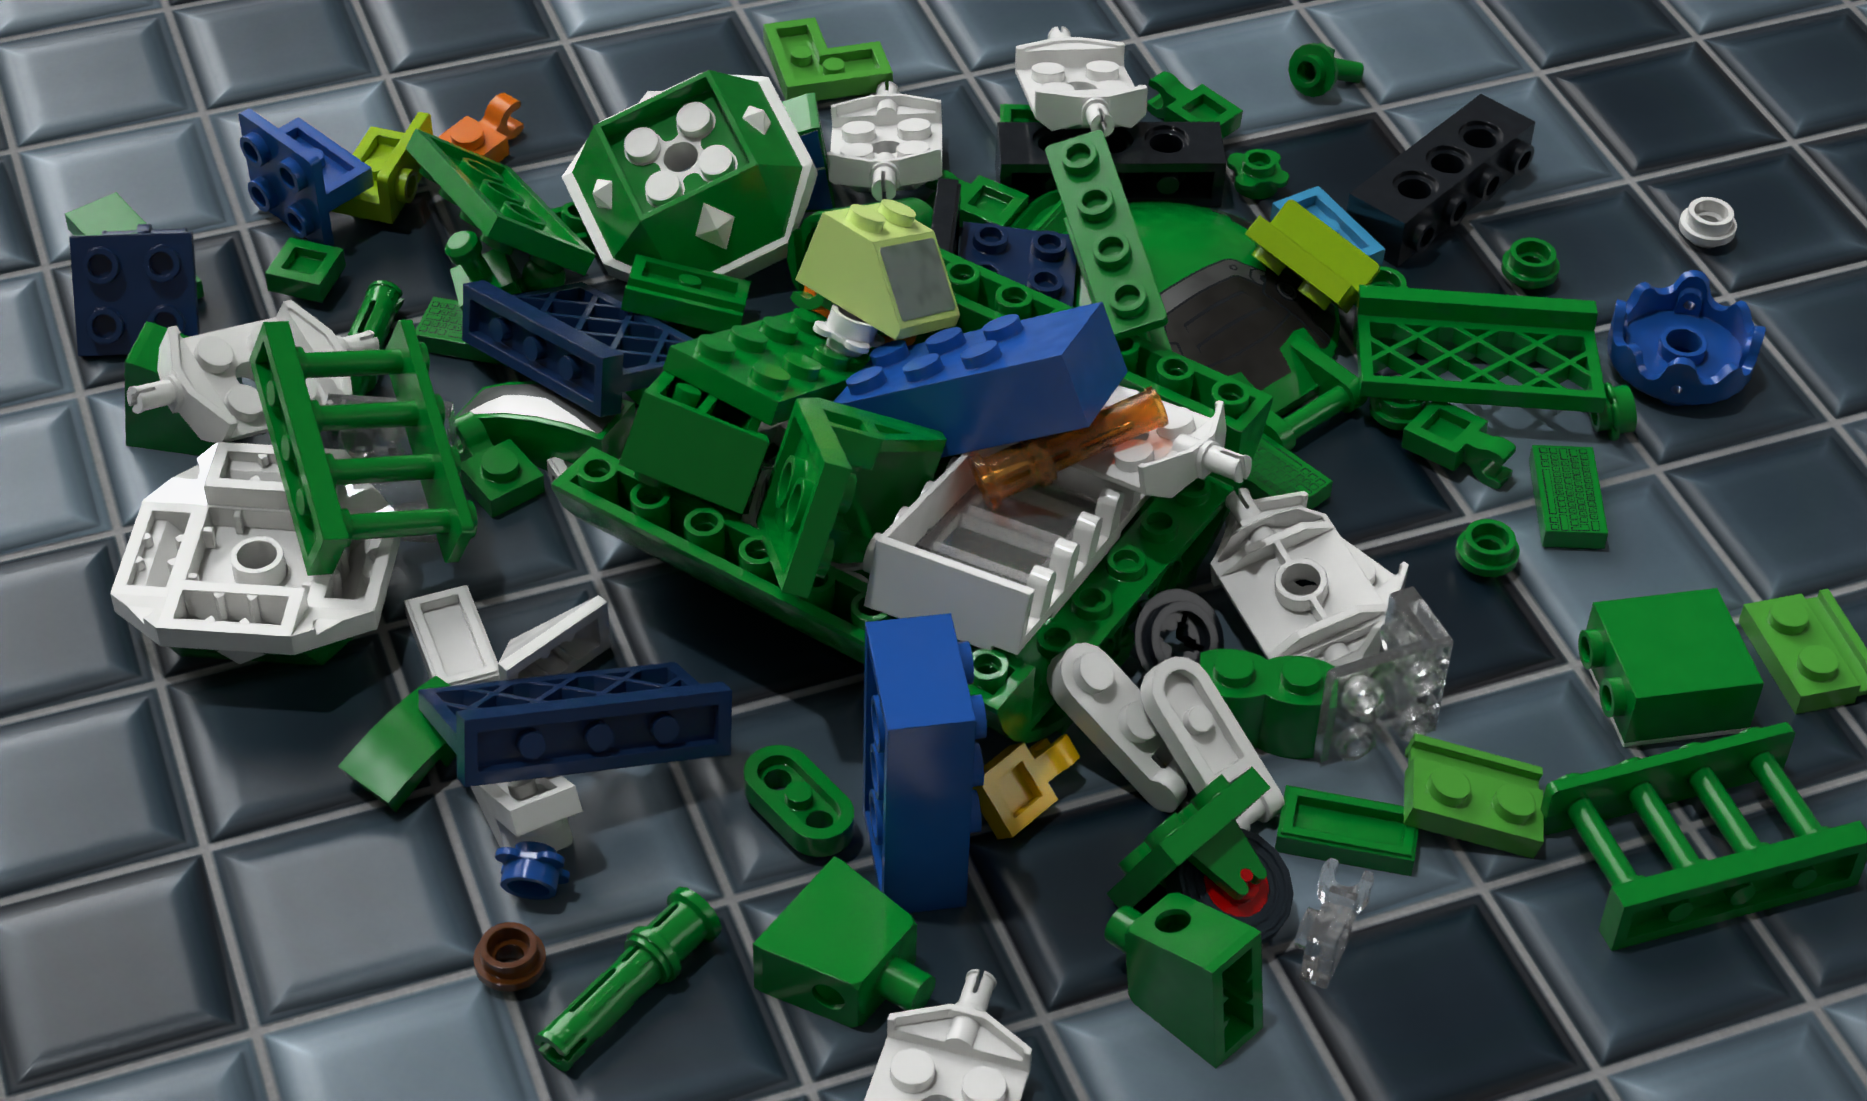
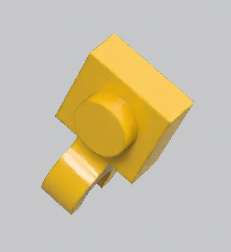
[973,734,1080,839]

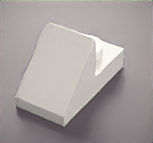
[471,775,583,851]

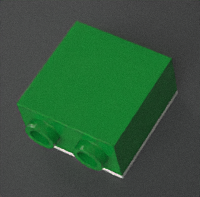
[1578,588,1764,747]

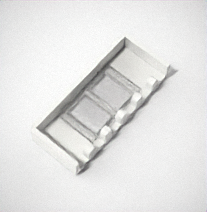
[863,439,1151,655]

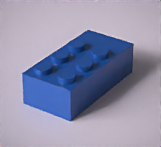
[833,302,1128,458]
[862,613,987,913]

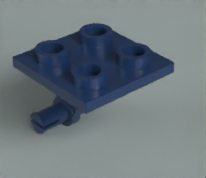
[69,224,200,356]

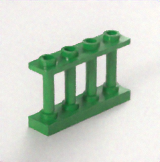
[1045,130,1172,351]
[249,320,478,576]
[1540,722,1867,951]

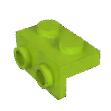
[331,112,437,224]
[1245,199,1380,314]

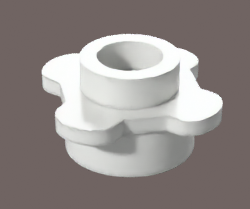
[813,304,885,357]

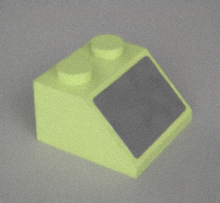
[795,199,960,340]

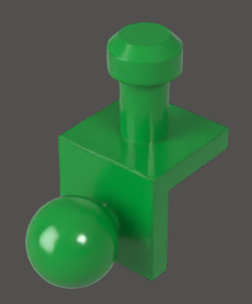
[445,230,566,311]

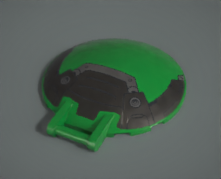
[1062,202,1367,451]

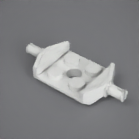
[1015,26,1148,137]
[127,300,379,443]

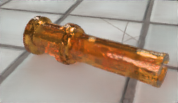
[968,386,1169,511]

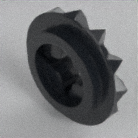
[1128,589,1224,679]

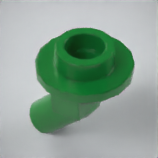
[1288,43,1364,97]

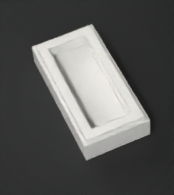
[404,585,500,686]

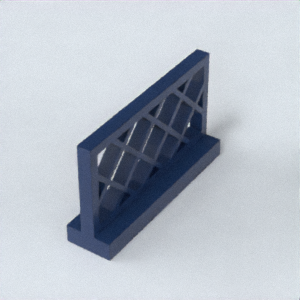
[462,280,693,418]
[418,662,732,787]

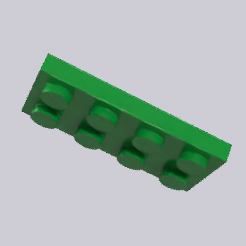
[406,129,596,276]
[663,308,876,426]

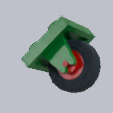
[1106,767,1294,945]

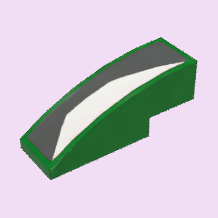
[449,381,635,471]

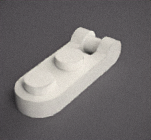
[1047,643,1189,813]
[1140,656,1285,831]

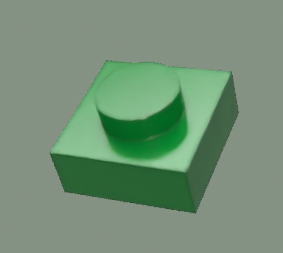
[265,237,346,303]

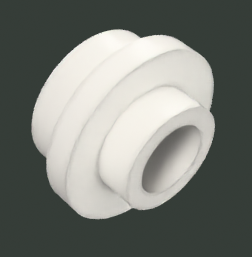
[1679,197,1737,248]

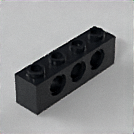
[1347,94,1535,267]
[995,122,1227,207]

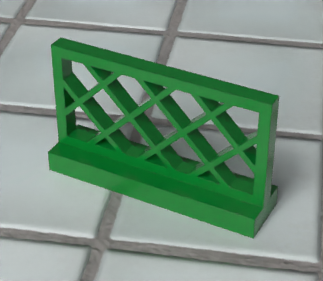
[1352,285,1606,413]

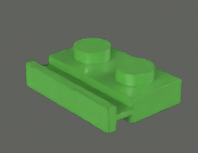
[1738,589,1867,714]
[1403,733,1544,859]

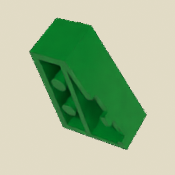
[618,370,770,515]

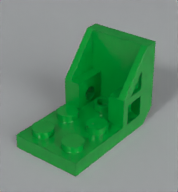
[756,397,947,599]

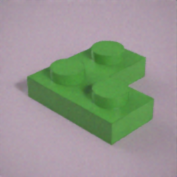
[763,17,893,102]

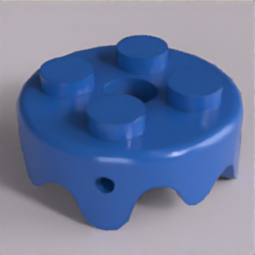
[1607,270,1766,406]

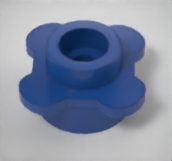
[495,841,570,900]

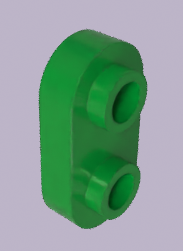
[744,745,854,857]

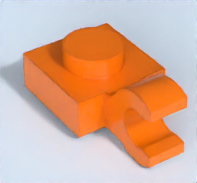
[438,93,524,162]

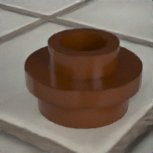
[473,922,546,992]

